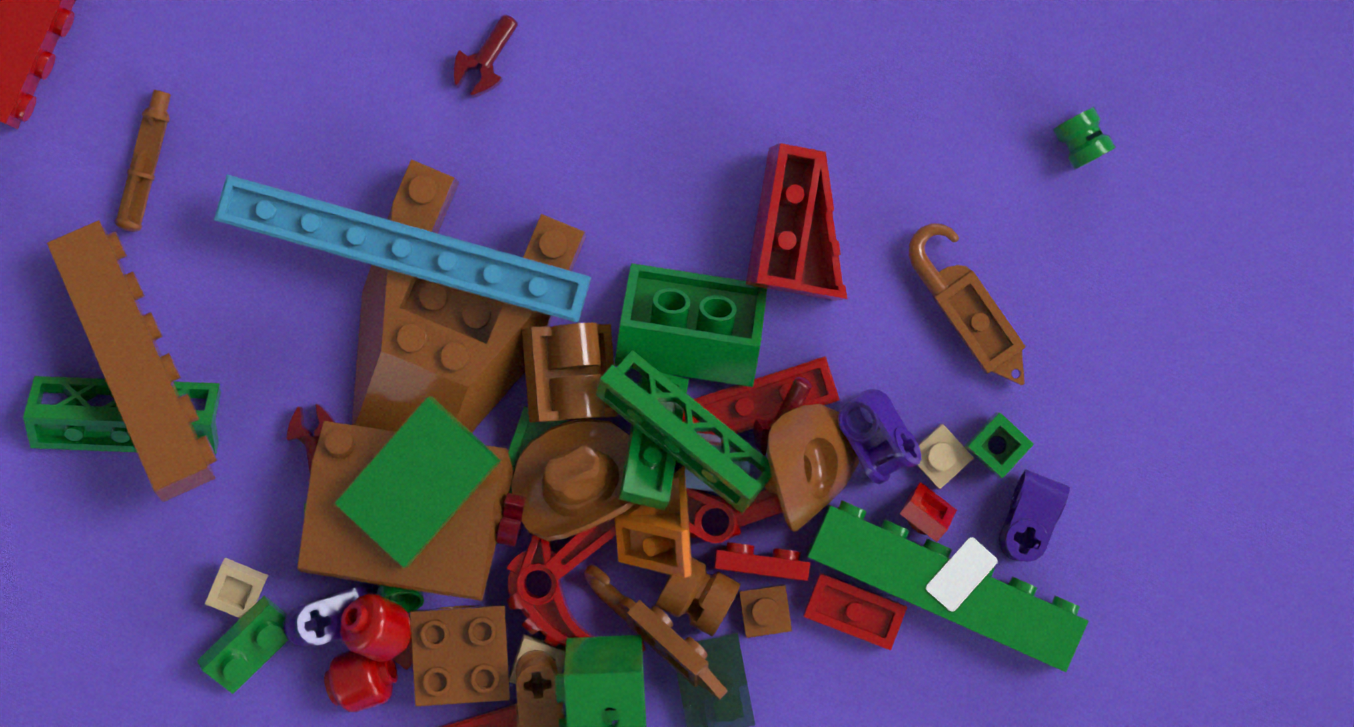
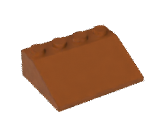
[297,421,514,601]

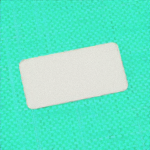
[926,537,998,611]

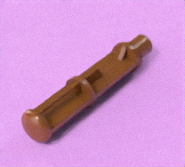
[114,90,171,232]

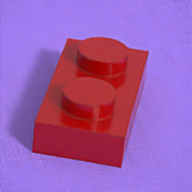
[714,542,810,581]
[803,572,907,650]

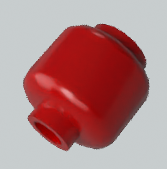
[340,593,411,662]
[324,651,398,712]

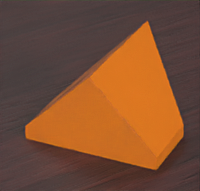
[615,466,691,578]

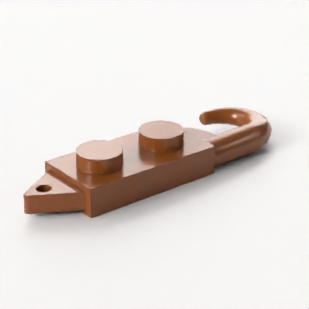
[908,223,1026,385]
[584,565,728,700]

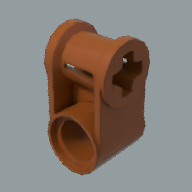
[515,650,564,727]

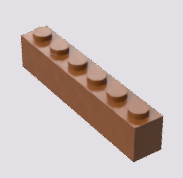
[47,220,218,502]

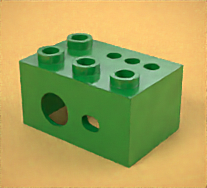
[555,635,647,727]

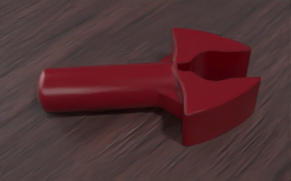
[454,15,518,97]
[753,377,812,456]
[287,404,336,474]
[497,493,527,547]

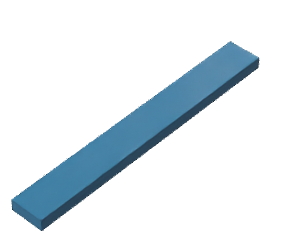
[214,175,591,323]

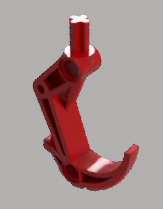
[506,488,783,651]

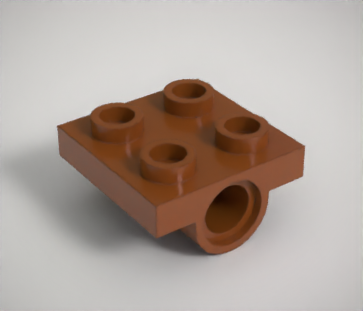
[522,322,619,423]
[410,605,510,706]

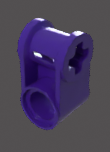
[838,389,921,484]
[999,469,1070,562]
[283,584,370,647]

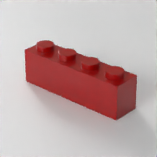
[0,0,76,129]

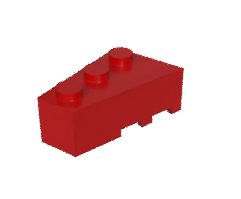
[746,143,847,301]

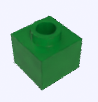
[964,412,1034,479]

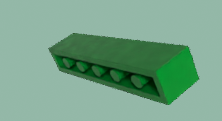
[805,500,1089,672]

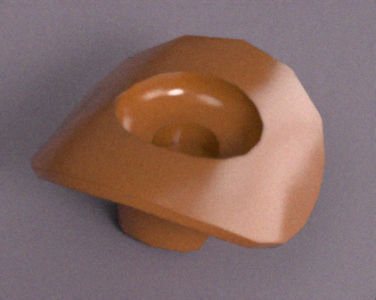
[761,404,859,532]
[511,418,636,541]

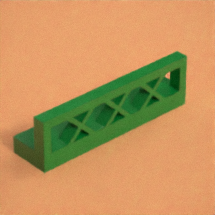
[595,350,773,514]
[23,376,221,455]

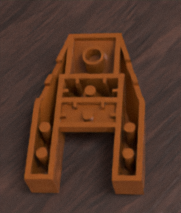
[352,159,586,433]

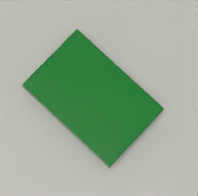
[334,396,502,568]

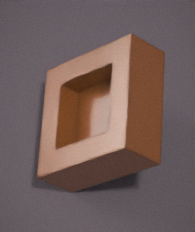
[739,584,792,638]

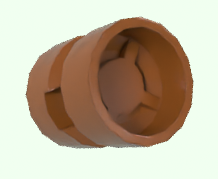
[655,557,741,637]

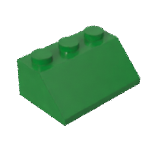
[614,263,767,387]

